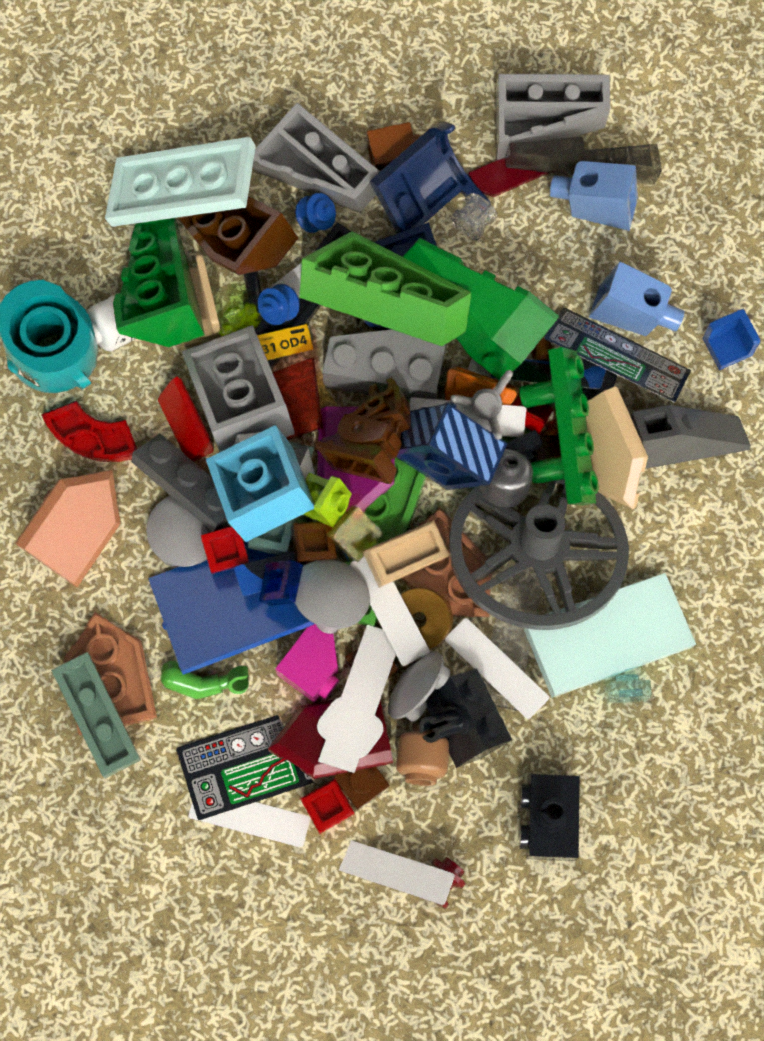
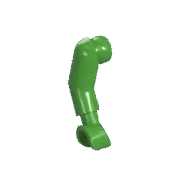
[160,661,249,699]

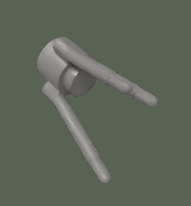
[450,370,513,440]

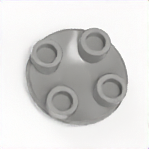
[146,496,224,567]
[290,559,370,634]
[388,651,450,722]

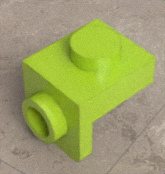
[302,472,352,527]

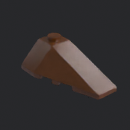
[177,196,298,275]

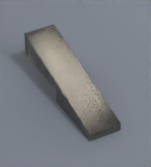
[505,137,662,185]

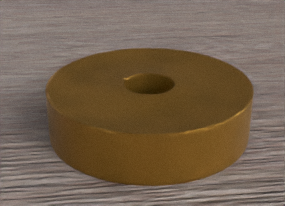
[401,588,453,650]

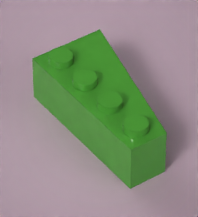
[299,231,471,346]

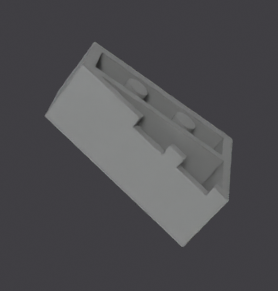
[322,329,447,400]

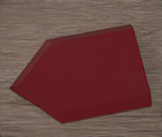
[268,699,393,779]

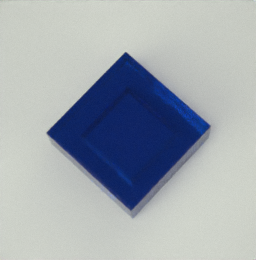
[259,560,303,606]

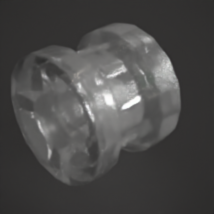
[450,193,497,241]

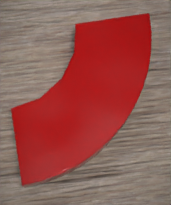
[41,400,137,462]

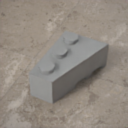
[496,74,610,161]
[253,103,380,212]

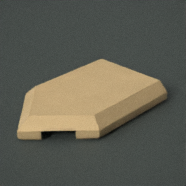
[586,387,648,509]

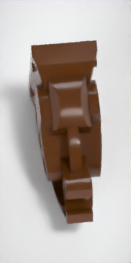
[315,377,411,485]

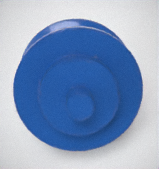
[295,193,336,233]
[258,284,300,325]

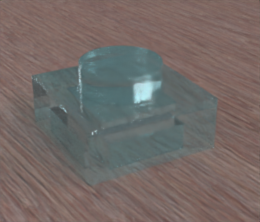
[606,674,652,704]

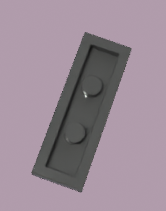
[131,433,228,532]

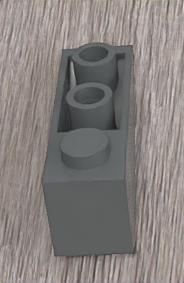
[631,405,751,469]

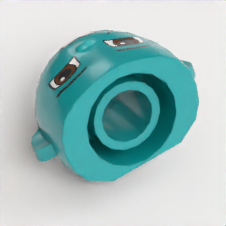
[0,280,98,394]

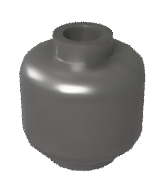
[479,449,533,508]

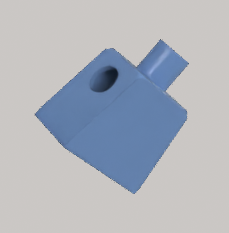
[550,161,638,231]
[589,262,685,336]

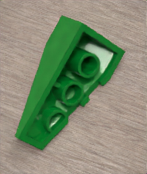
[113,218,205,347]
[402,238,559,380]

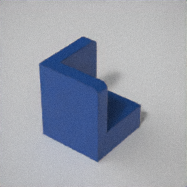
[702,308,761,370]

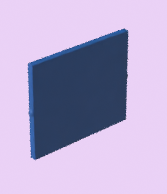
[148,541,314,675]

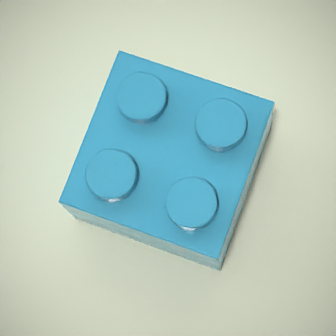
[206,425,315,542]

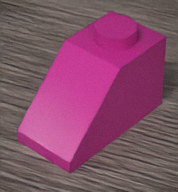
[275,624,340,703]

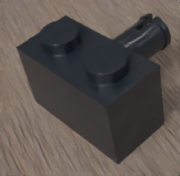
[419,668,512,768]
[519,774,580,861]

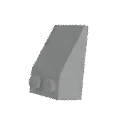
[182,325,295,452]

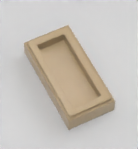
[363,520,449,588]

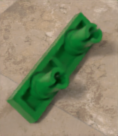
[520,347,599,506]

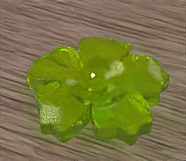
[218,302,261,337]

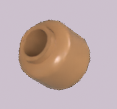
[396,724,449,786]

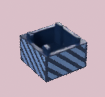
[397,402,508,490]

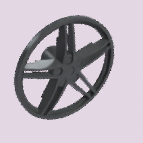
[449,479,629,630]

